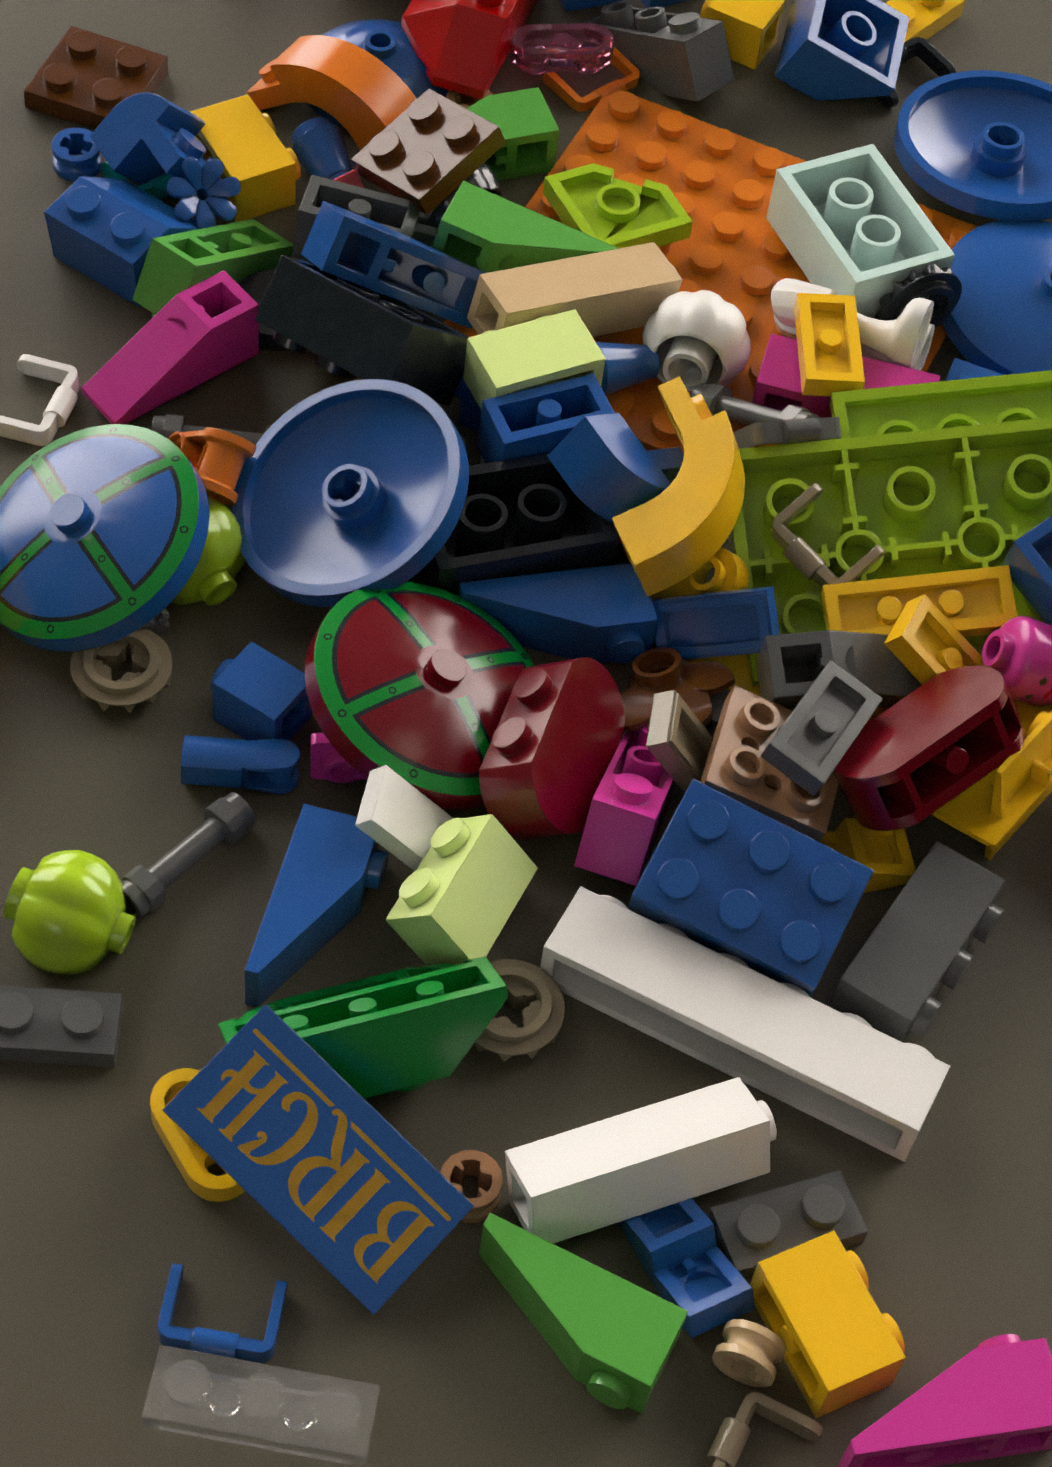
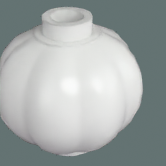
[642,290,751,391]

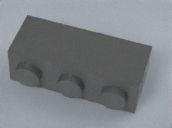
[830,841,1006,1043]

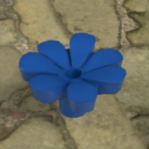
[166,157,241,229]

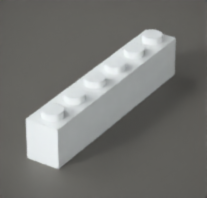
[540,886,950,1162]

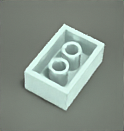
[766,144,955,319]

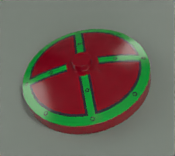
[305,582,535,809]

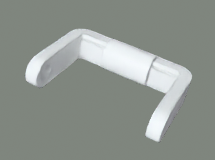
[0,354,79,446]

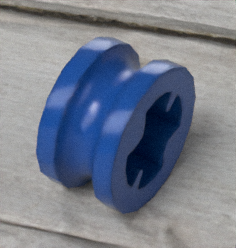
[51,128,102,182]

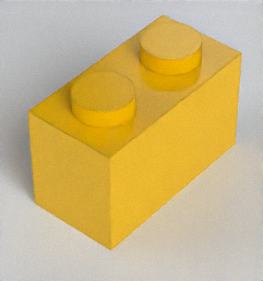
[190,94,301,222]
[750,1230,906,1418]

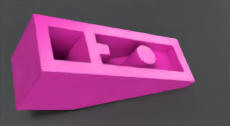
[837,1334,1052,1467]

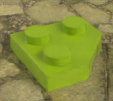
[543,163,693,248]

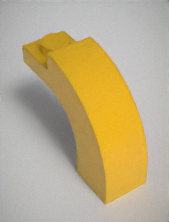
[612,376,745,597]

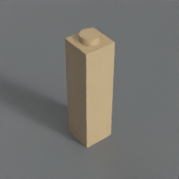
[467,242,683,337]

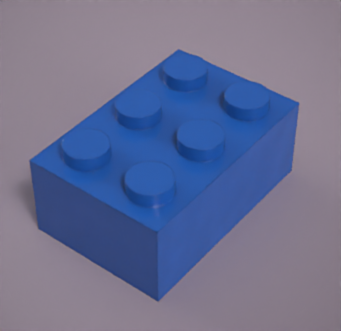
[628,779,874,996]

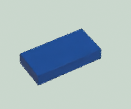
[652,586,780,660]

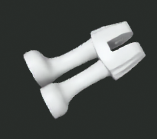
[771,278,935,371]

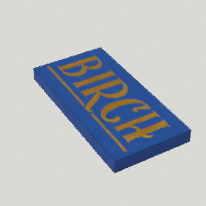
[162,1004,474,1315]

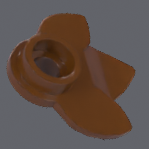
[621,647,736,732]

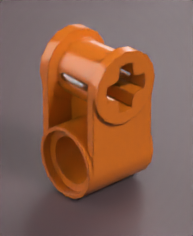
[168,427,256,506]

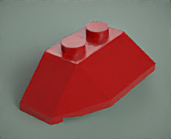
[401,0,538,100]

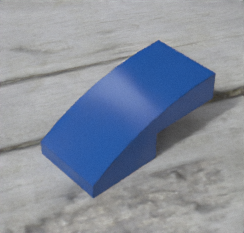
[619,1198,755,1338]

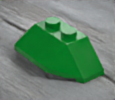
[218,956,508,1099]

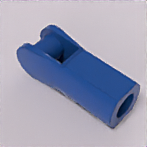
[181,735,300,794]

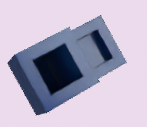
[90,92,206,185]
[547,413,684,523]

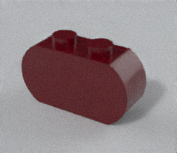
[479,657,625,840]
[834,665,1026,831]

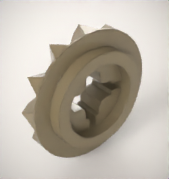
[70,628,173,713]
[474,959,565,1062]

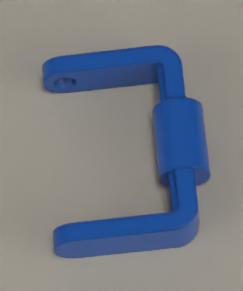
[158,1263,288,1364]

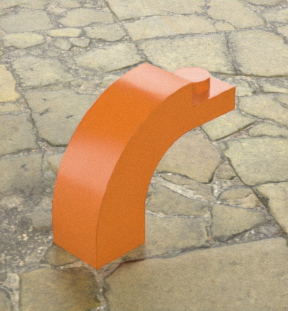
[246,35,417,150]

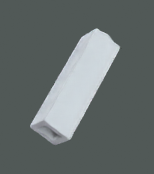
[505,1077,777,1244]

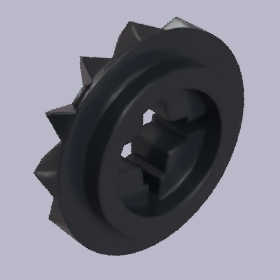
[875,263,962,329]

